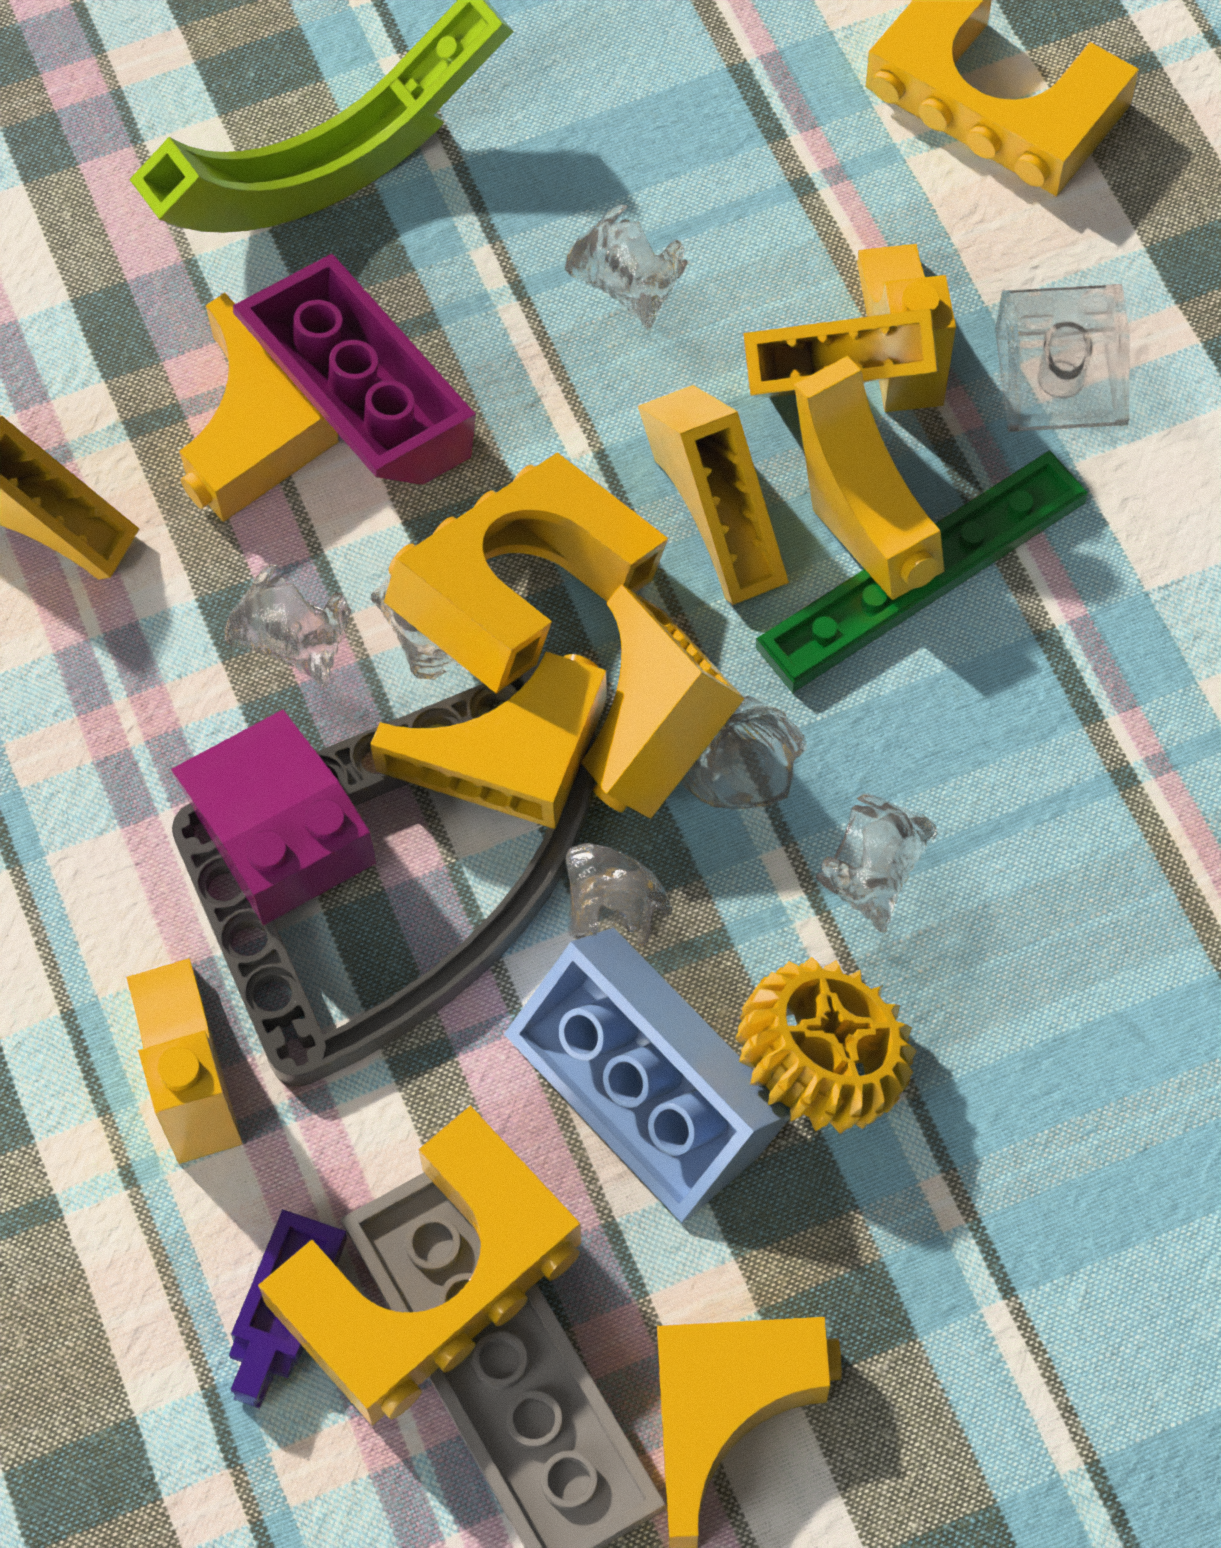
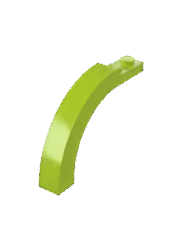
[129,0,514,233]

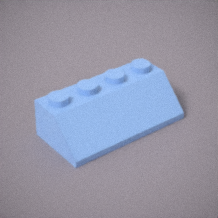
[504,928,790,1223]

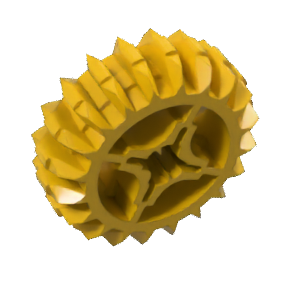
[735,957,917,1134]

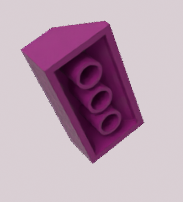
[233,254,476,485]

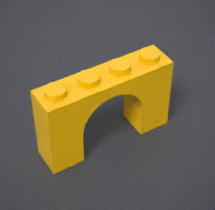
[865,0,1139,197]
[384,452,668,694]
[258,1105,581,1426]

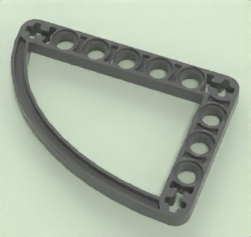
[172,660,596,1087]

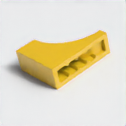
[857,244,956,412]
[179,292,339,522]
[743,309,939,398]
[794,356,944,600]
[638,385,789,605]
[0,415,140,580]
[581,584,745,819]
[370,651,607,829]
[126,958,243,1164]
[657,1317,842,1548]

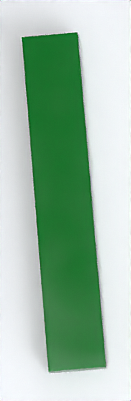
[756,450,1088,694]

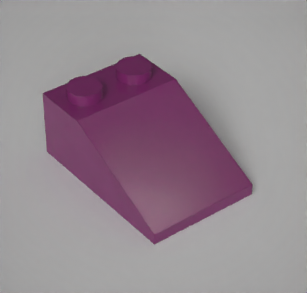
[171,709,377,926]

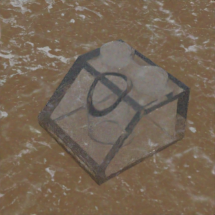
[995,284,1130,432]

